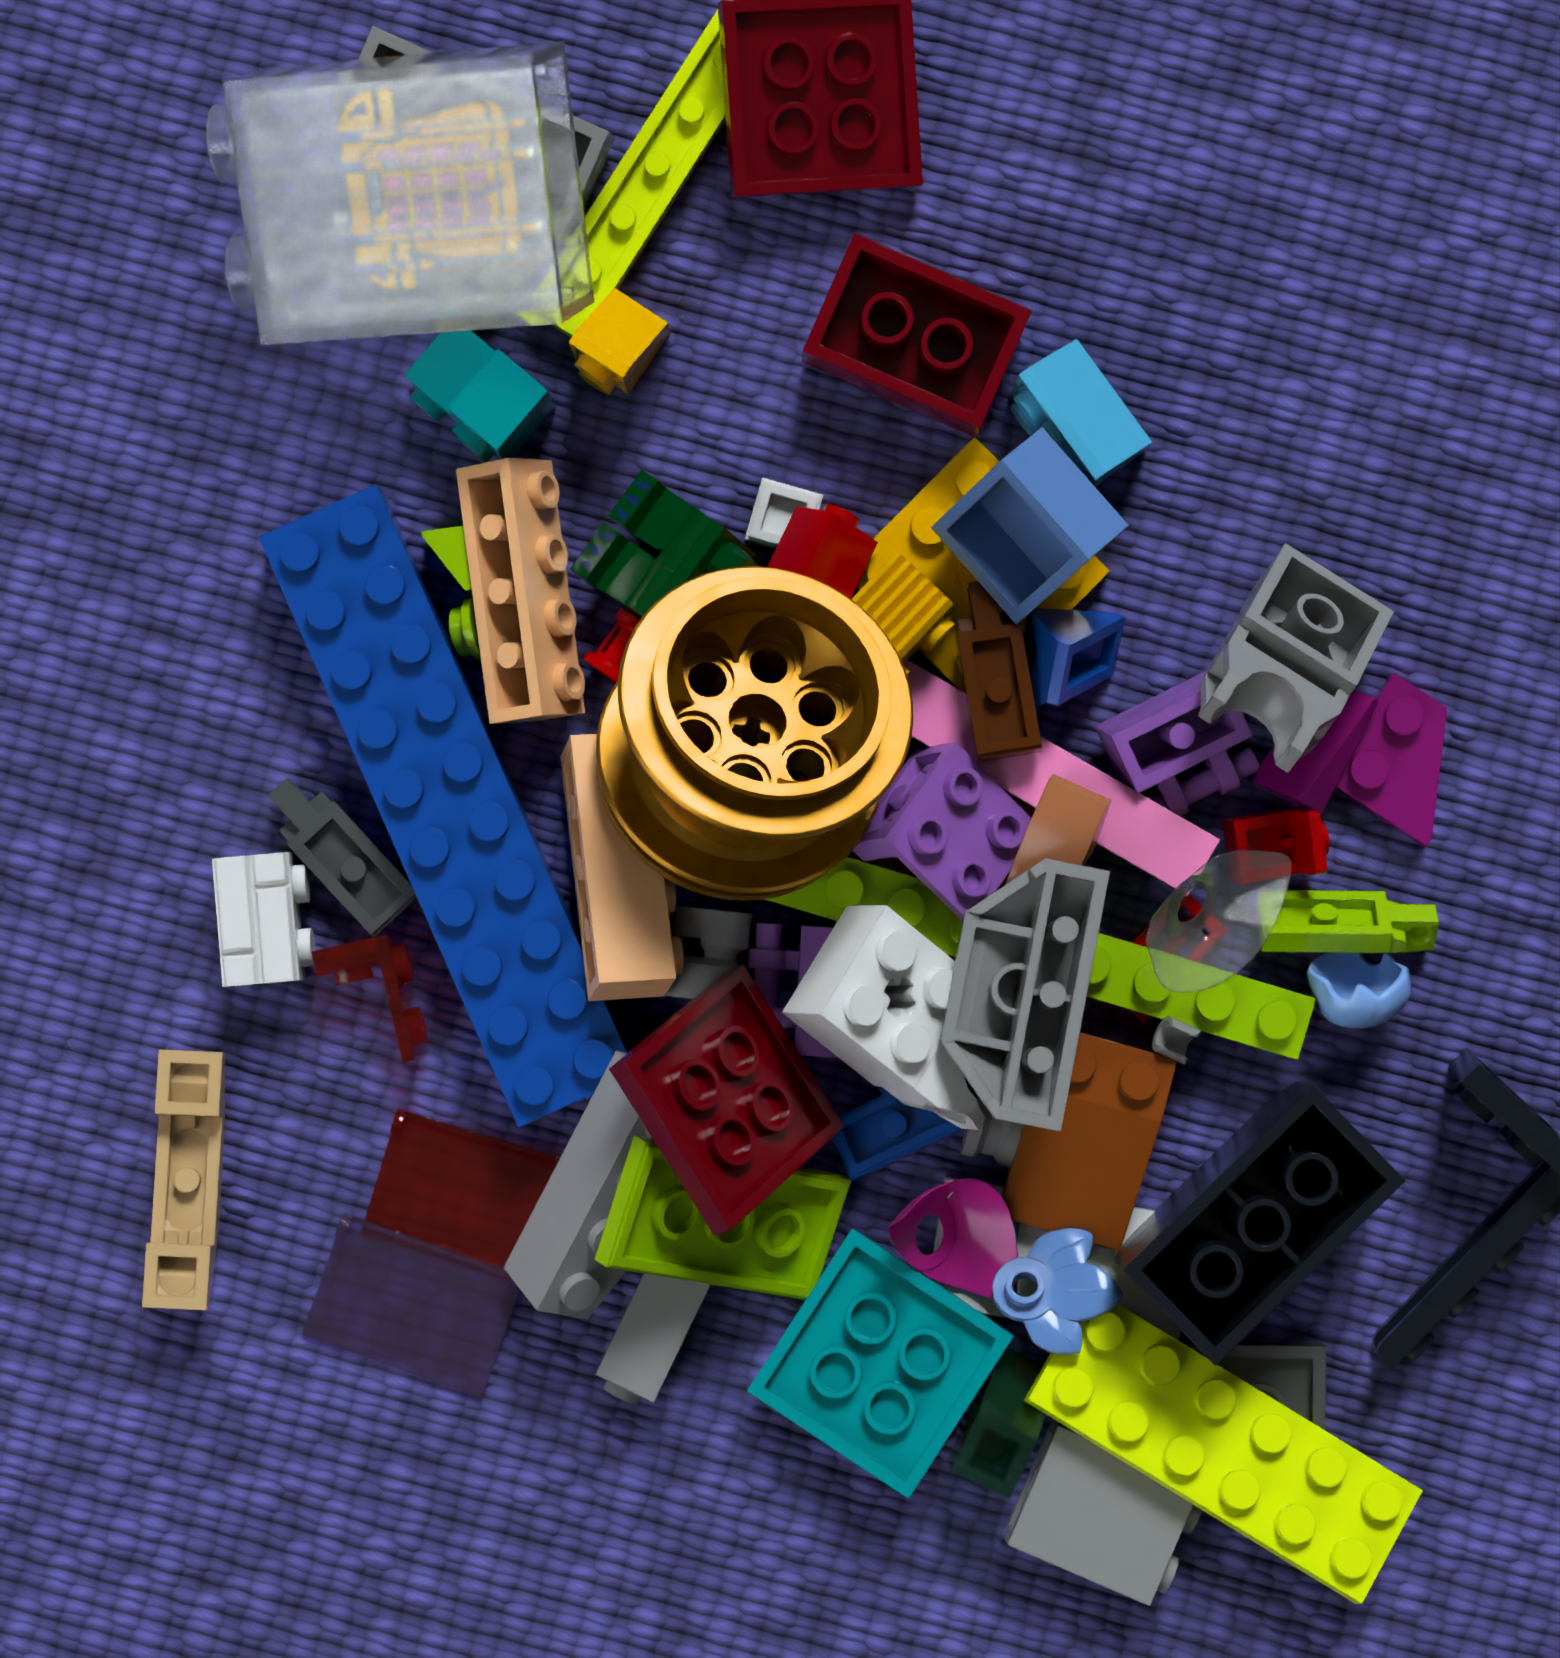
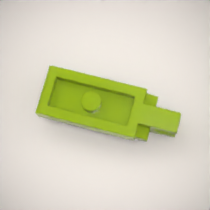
[1256,890,1439,953]

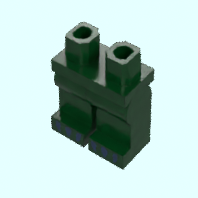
[570,470,759,619]

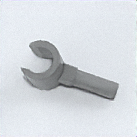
[1152,1016,1201,1065]

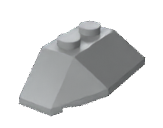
[940,858,1110,1132]

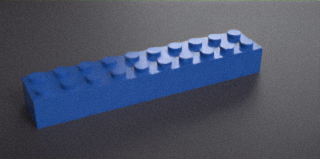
[258,485,630,1127]

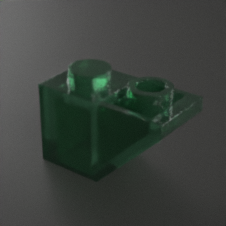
[947,1347,1046,1499]

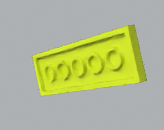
[1023,1304,1423,1604]

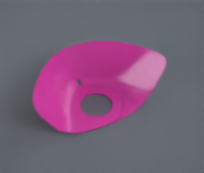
[887,1178,1018,1300]

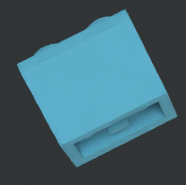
[1010,339,1152,487]

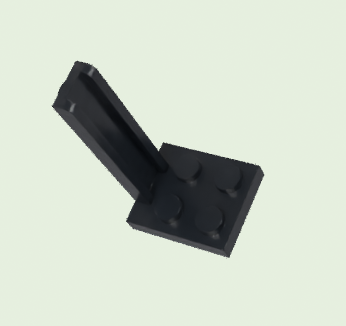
[1373,1047,1560,1370]

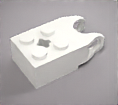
[782,905,986,1130]

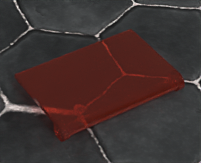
[361,1109,560,1279]

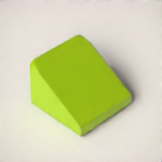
[420,526,472,596]

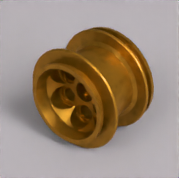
[596,566,913,901]

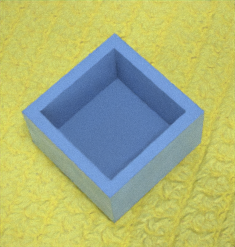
[931,427,1129,625]

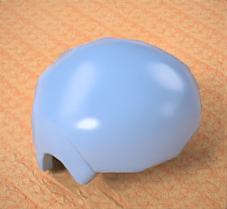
[1307,952,1412,1029]

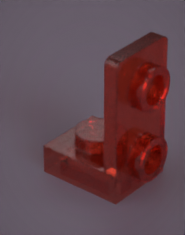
[311,934,428,1063]

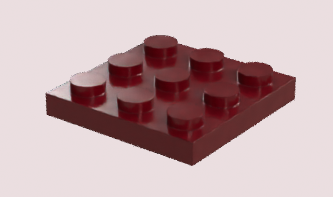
[718,0,923,198]
[609,964,845,1236]

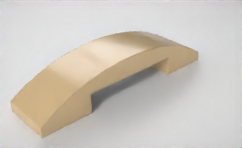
[142,1049,225,1310]

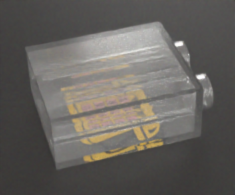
[206,41,594,345]

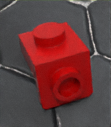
[1222,807,1330,884]

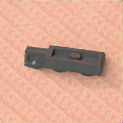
[267,778,417,938]

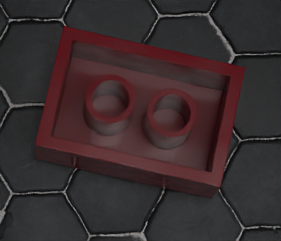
[802,233,1032,438]

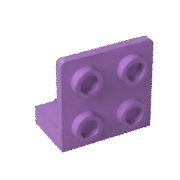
[853,741,1031,922]

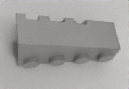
[504,1051,652,1319]

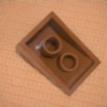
[1001,1032,1177,1251]

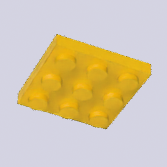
[855,437,1110,693]

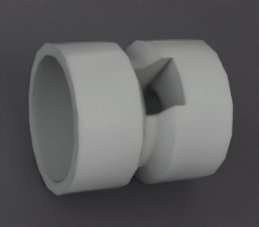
[665,906,752,999]

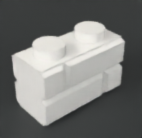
[212,852,316,987]

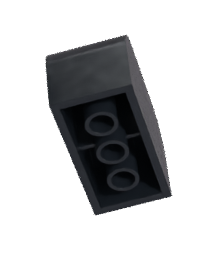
[1114,1081,1406,1366]

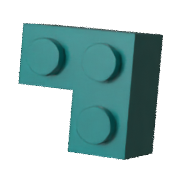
[404,317,556,462]

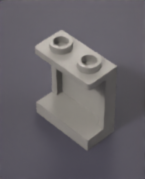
[1003,1418,1202,1606]

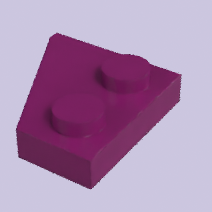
[1335,673,1447,847]

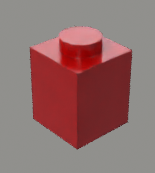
[767,504,878,599]

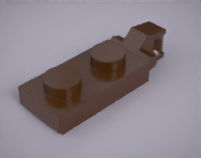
[956,581,1042,763]

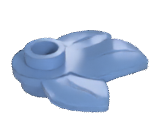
[992,1228,1123,1355]

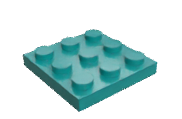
[747,1228,1015,1499]

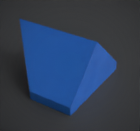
[1024,608,1125,709]

